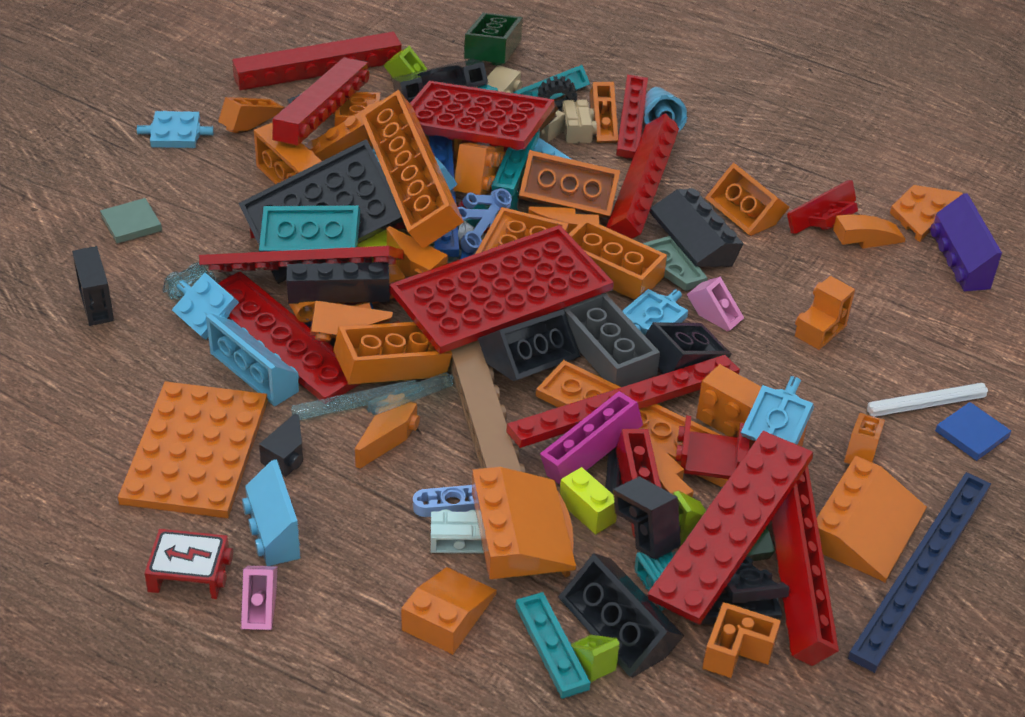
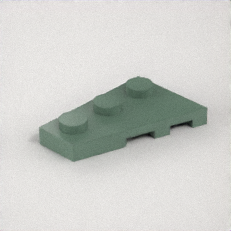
[642,236,708,291]

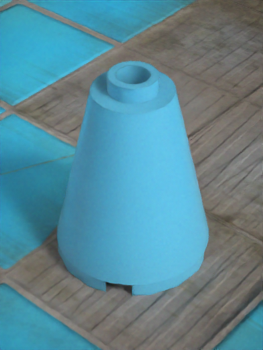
[644,87,687,132]

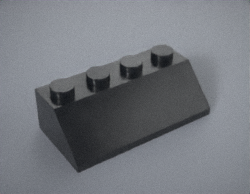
[649,188,744,267]
[287,262,390,304]
[478,309,581,381]
[558,553,684,678]

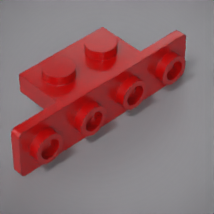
[787,180,858,234]

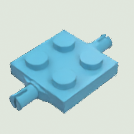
[137,111,214,148]
[172,273,239,340]
[622,289,688,335]
[741,376,814,445]

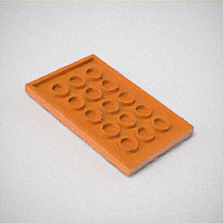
[118,381,268,518]

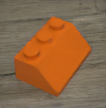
[705,162,790,236]

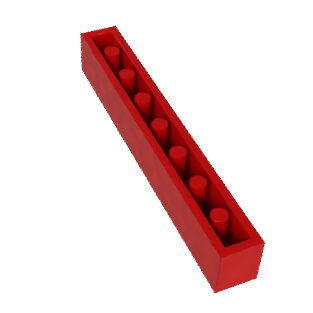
[232,31,402,91]
[272,58,370,145]
[606,113,679,239]
[772,466,839,666]

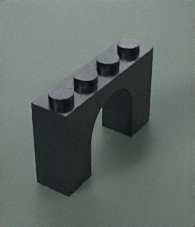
[391,59,488,103]

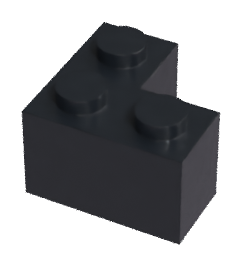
[613,476,681,560]

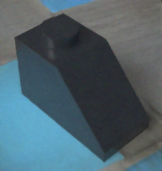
[259,413,303,477]

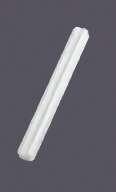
[867,383,988,417]

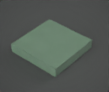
[100,198,162,244]

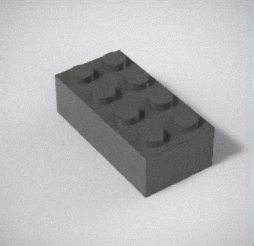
[562,293,660,387]

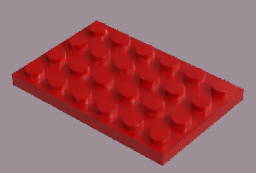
[410,81,554,150]

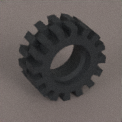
[538,76,578,112]

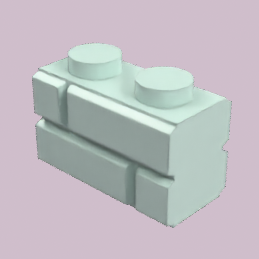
[431,510,484,553]

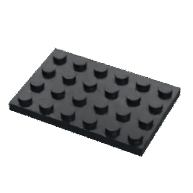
[239,139,403,284]

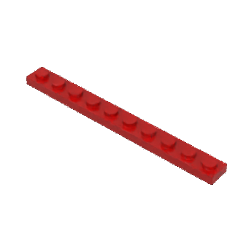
[506,355,740,448]

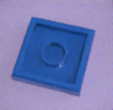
[935,402,1011,461]

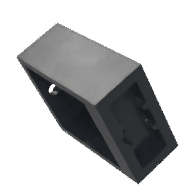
[72,246,114,326]

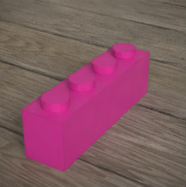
[540,391,643,485]

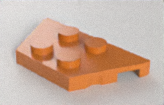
[890,185,963,242]

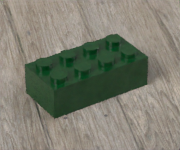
[464,13,523,66]

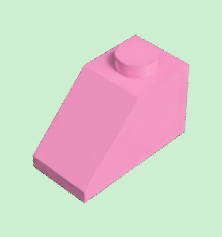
[687,277,744,331]
[241,566,277,630]

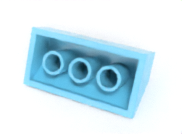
[206,313,299,407]

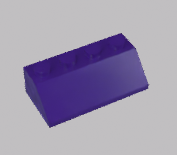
[930,193,1002,291]

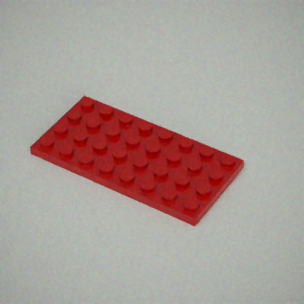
[389,225,614,354]

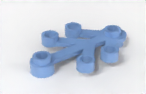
[458,188,512,253]

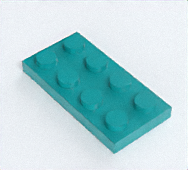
[259,206,360,252]

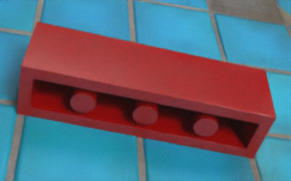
[616,429,661,538]

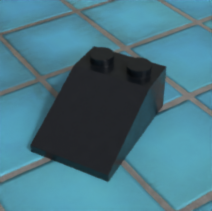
[645,322,732,374]

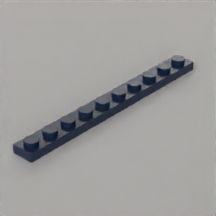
[848,472,991,673]

